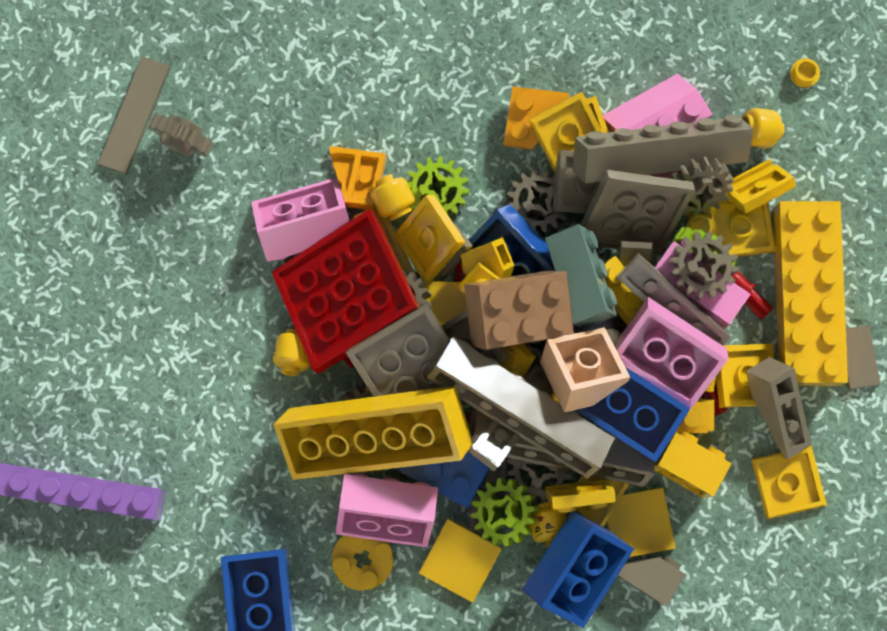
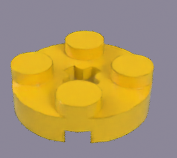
[332,536,394,591]

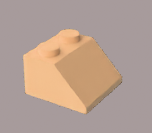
[540,327,630,413]

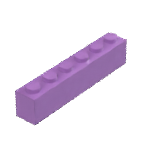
[0,463,167,521]

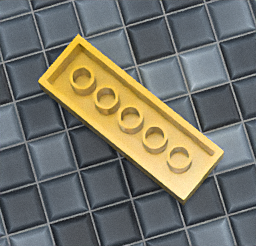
[773,201,848,386]
[273,386,473,480]

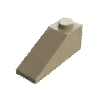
[746,357,811,459]

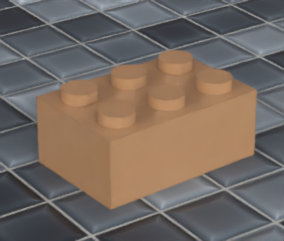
[464,270,574,350]

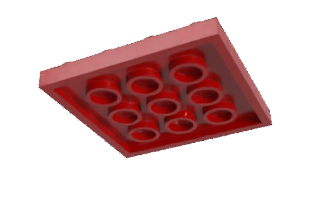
[271,209,419,374]

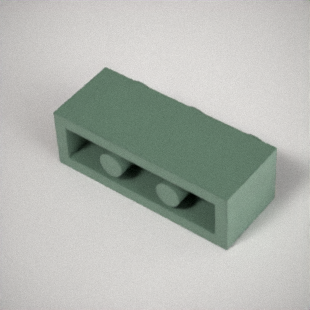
[545,224,617,329]

